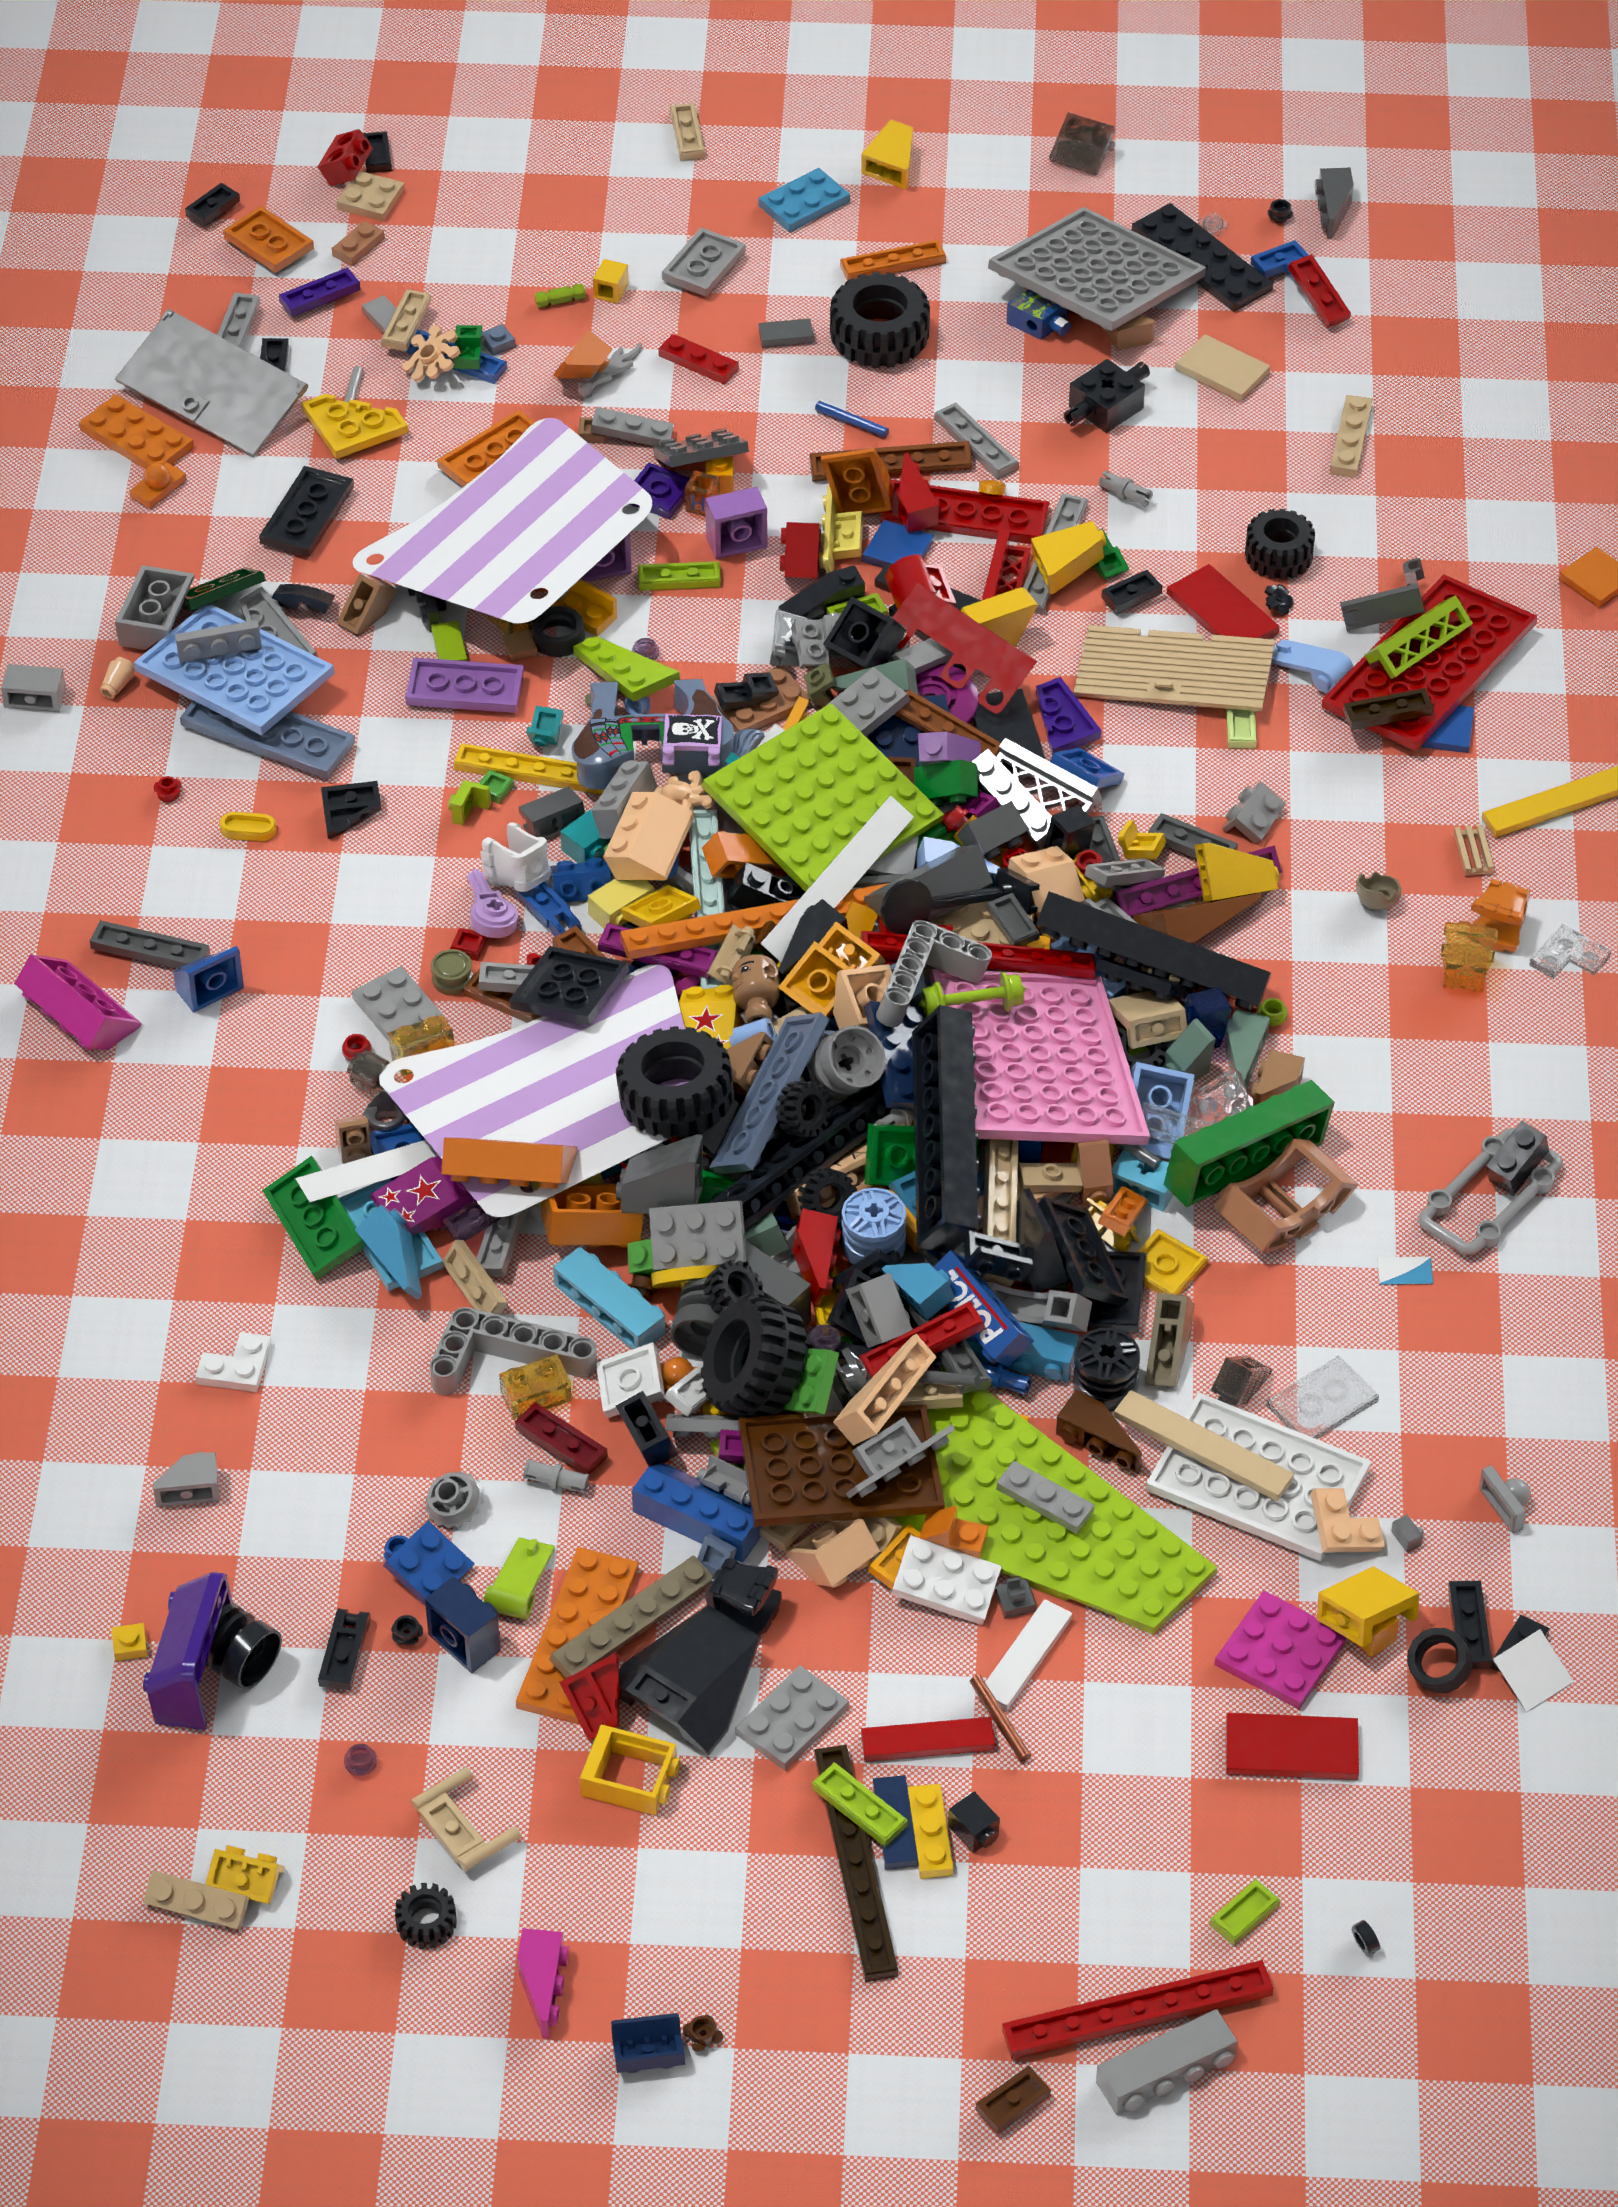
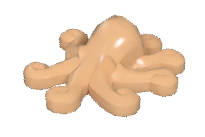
[402,325,460,382]
[654,770,715,810]

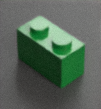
[914,759,978,807]

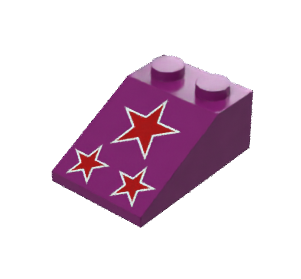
[371,1156,481,1235]

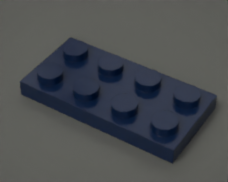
[864,1001,925,1111]

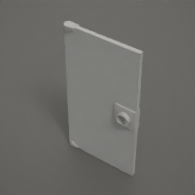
[115,309,308,457]

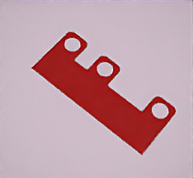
[892,583,1037,714]

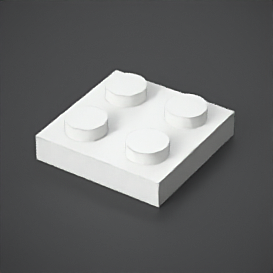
[596,1342,665,1418]

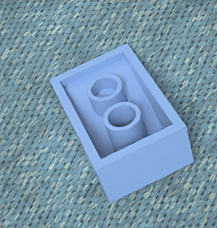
[1119,1062,1195,1160]

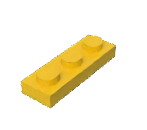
[907,1784,953,1879]

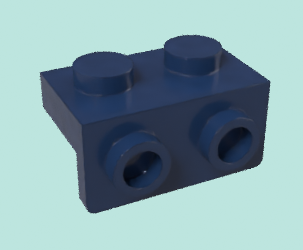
[611,2013,685,2073]

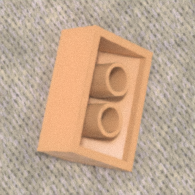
[603,792,695,880]

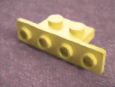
[819,485,864,574]

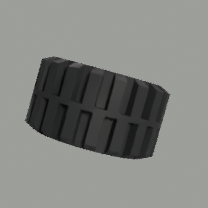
[1245,509,1315,580]

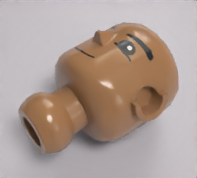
[732,954,780,1023]

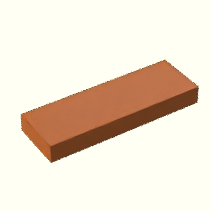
[1098,1186,1149,1237]

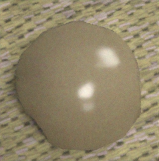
[1356,872,1401,910]

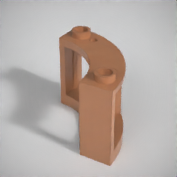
[1214,1138,1358,1252]

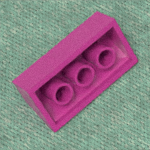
[14,954,142,1051]

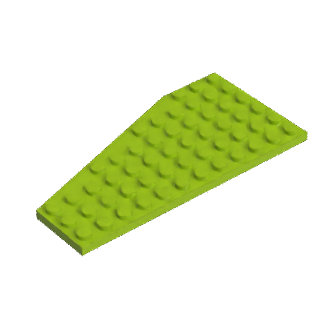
[892,1365,1217,1635]

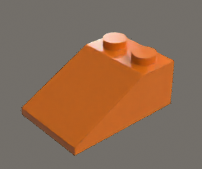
[821,448,893,515]

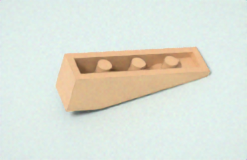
[833,1334,936,1446]

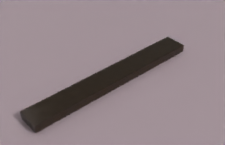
[814,1744,898,1982]

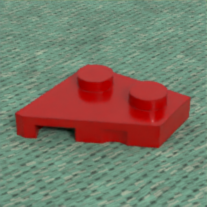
[559,1653,620,1741]

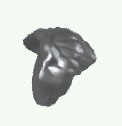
[362,1090,410,1131]

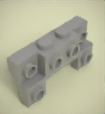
[791,613,908,669]

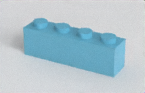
[553,1246,665,1350]

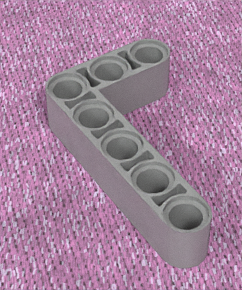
[876,920,992,1027]
[430,1307,597,1395]

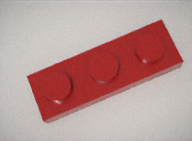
[1288,254,1351,328]
[658,334,739,385]

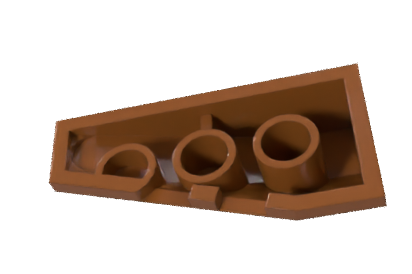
[1134,893,1262,943]

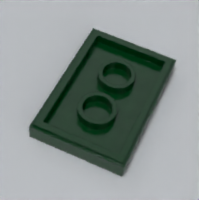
[181,567,266,610]

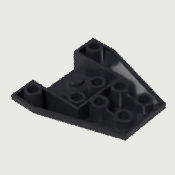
[619,1605,761,1756]

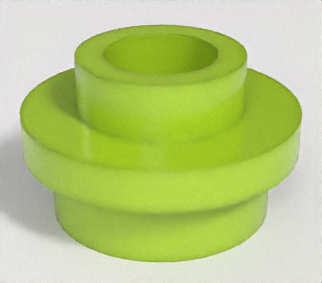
[1258,998,1287,1026]

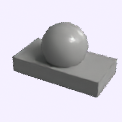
[1479,1465,1531,1534]

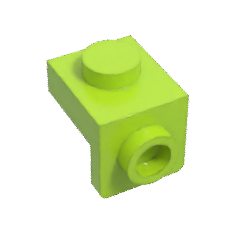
[448,780,491,825]

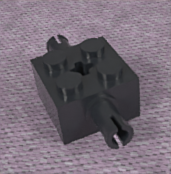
[1063,359,1150,433]

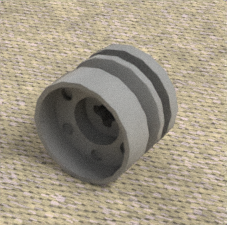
[807,1025,886,1099]

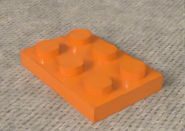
[223,206,314,273]

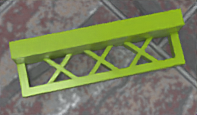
[1364,595,1473,679]

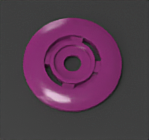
[916,664,979,724]

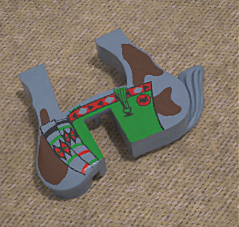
[572,679,765,790]

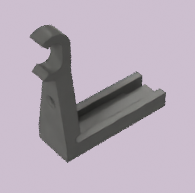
[1340,558,1425,631]

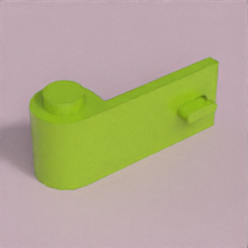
[484,1537,555,1620]

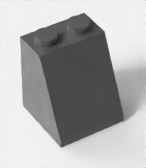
[616,1135,703,1214]

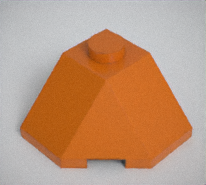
[553,330,613,379]

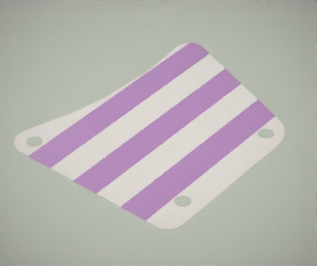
[353,418,652,623]
[379,965,691,1217]

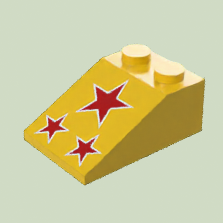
[679,985,745,1049]

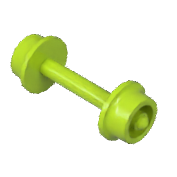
[918,972,1026,1018]

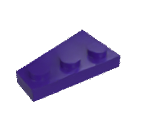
[1036,677,1102,755]

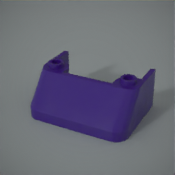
[143,1572,233,1730]

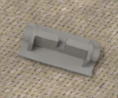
[697,1455,750,1506]

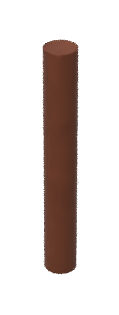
[969,1674,1031,1762]

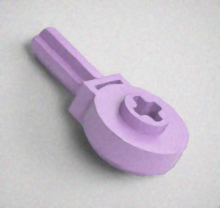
[467,869,518,938]

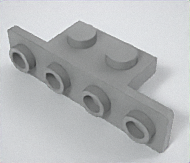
[846,1417,955,1498]

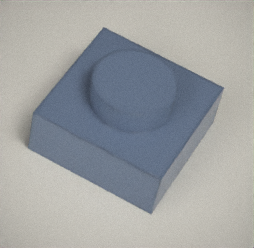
[482,324,516,356]
[697,1534,737,1575]

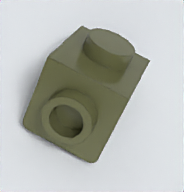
[803,662,835,708]

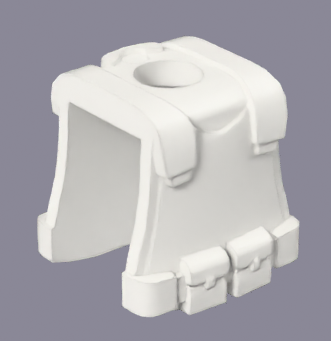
[480,822,552,892]

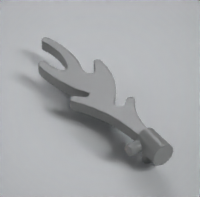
[578,343,642,397]

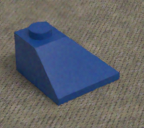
[173,946,244,1013]

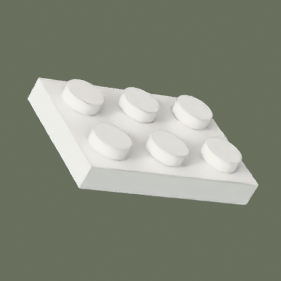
[891,1535,1001,1625]

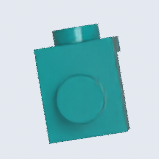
[526,706,564,747]

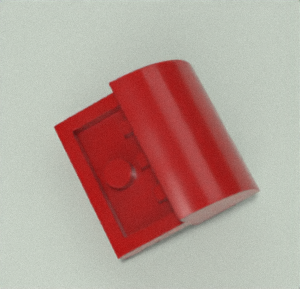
[885,554,956,610]

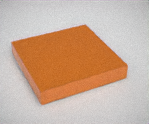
[1559,546,1618,608]

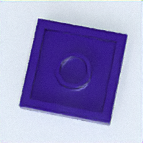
[629,462,696,520]

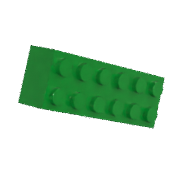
[1163,1080,1335,1207]

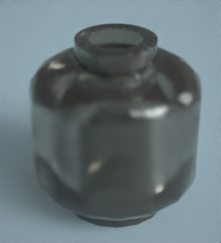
[347,1051,390,1095]

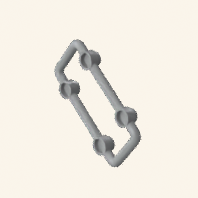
[1418,1128,1563,1255]

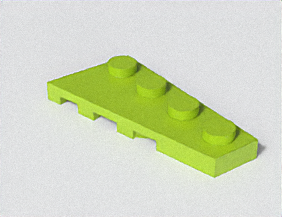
[573,636,680,702]

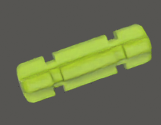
[535,283,586,308]

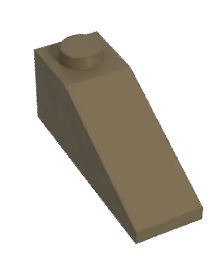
[1145,1293,1195,1388]

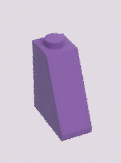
[918,732,981,766]

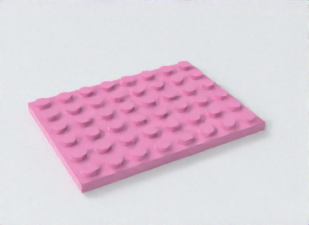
[929,969,1150,1145]

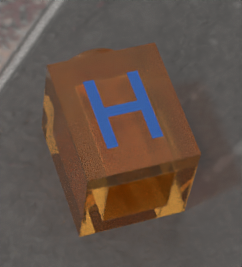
[685,470,720,517]

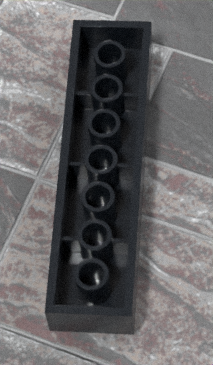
[1037,891,1271,1012]
[912,1005,980,1253]

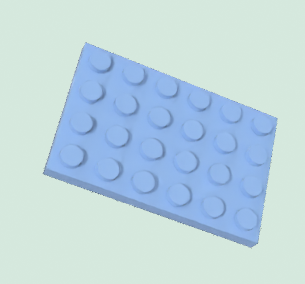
[134,603,335,735]

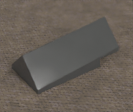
[864,844,993,922]

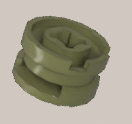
[431,949,473,995]

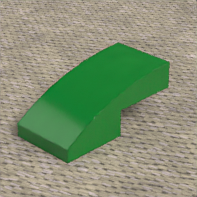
[453,325,483,369]
[1092,528,1129,580]

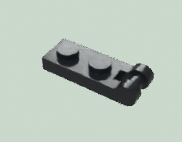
[318,1608,371,1691]

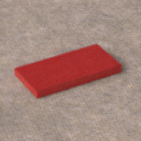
[1166,564,1280,639]
[1226,1712,1359,1780]

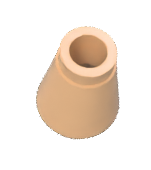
[99,657,135,699]

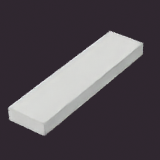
[985,1599,1072,1712]

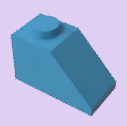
[881,1263,955,1321]

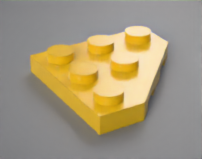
[301,394,409,459]

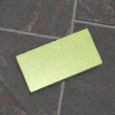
[1226,709,1256,749]

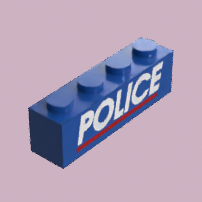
[933,1250,1034,1367]

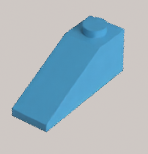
[355,1205,422,1300]

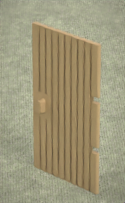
[1073,625,1276,712]

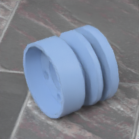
[842,1188,906,1264]

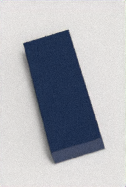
[873,1775,918,1870]

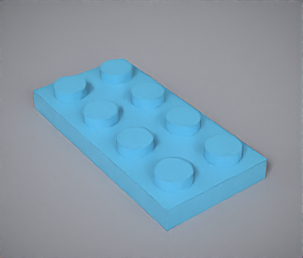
[340,1178,443,1291]

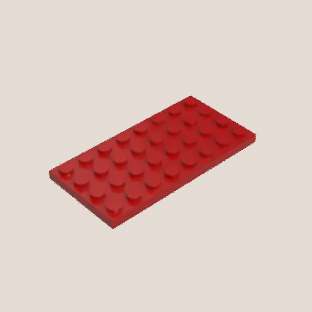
[1322,574,1537,751]

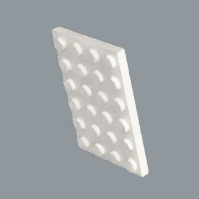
[1146,1392,1371,1561]

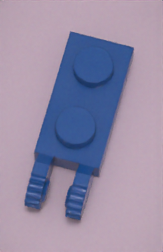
[513,881,582,937]

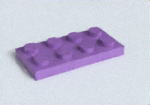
[405,657,524,713]

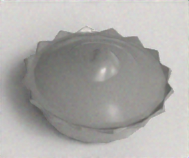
[425,1471,484,1529]

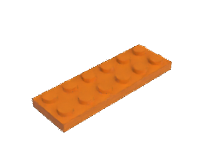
[516,1547,639,1724]

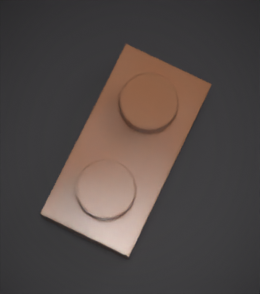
[331,221,385,266]

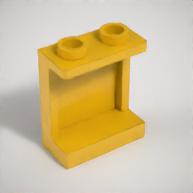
[1317,1566,1420,1647]

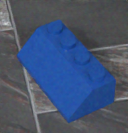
[632,1463,761,1563]

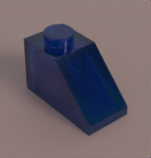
[1184,987,1232,1048]

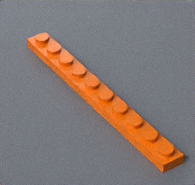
[620,883,889,960]

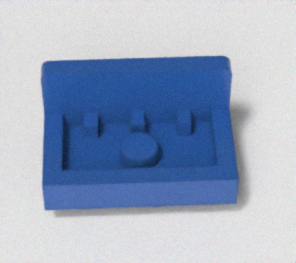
[551,858,611,902]

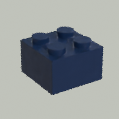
[425,1576,501,1674]

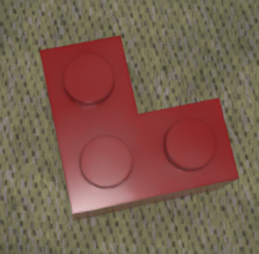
[780,522,821,579]

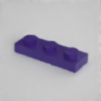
[279,267,361,317]

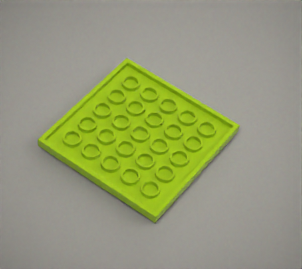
[702,703,944,892]

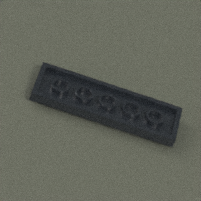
[1131,203,1273,312]

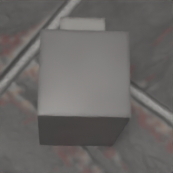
[1391,1515,1424,1552]

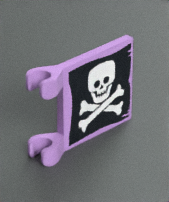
[662,714,722,766]

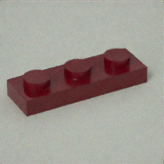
[515,1402,608,1475]

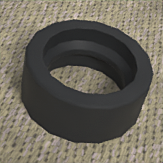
[532,606,585,657]
[1407,1628,1473,1693]

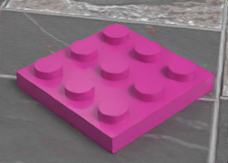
[1214,1590,1348,1710]

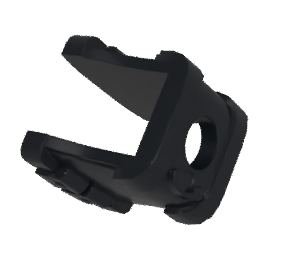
[705,1558,782,1636]

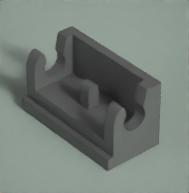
[518,786,585,840]

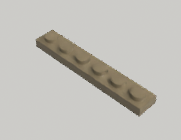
[549,1555,713,1678]

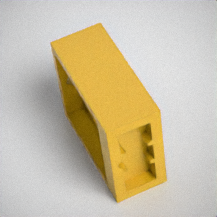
[580,1724,681,1816]

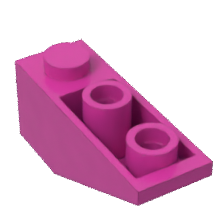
[517,1928,569,2039]

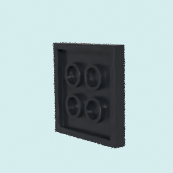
[509,946,629,1026]

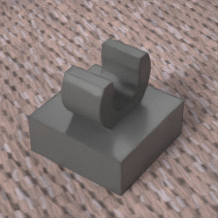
[995,1577,1036,1619]

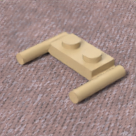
[410,1767,521,1872]

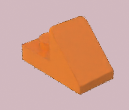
[919,1506,988,1558]

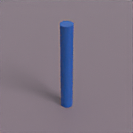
[815,400,889,438]

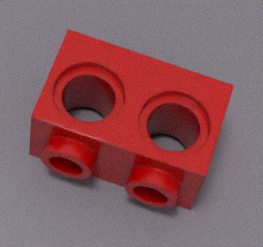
[317,129,373,186]

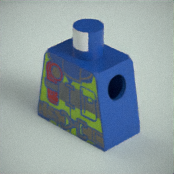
[1007,289,1071,339]

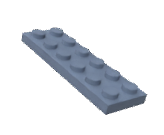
[180,701,355,779]
[710,1012,829,1174]

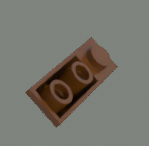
[1056,1390,1142,1474]

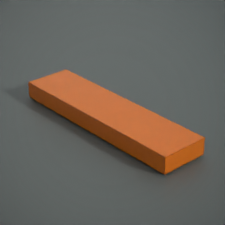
[840,239,946,281]

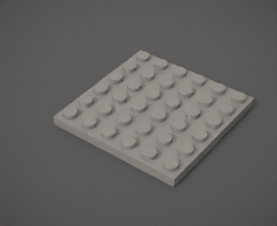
[988,207,1206,331]

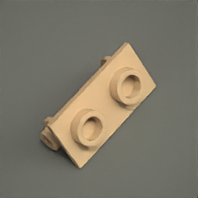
[707,924,755,987]

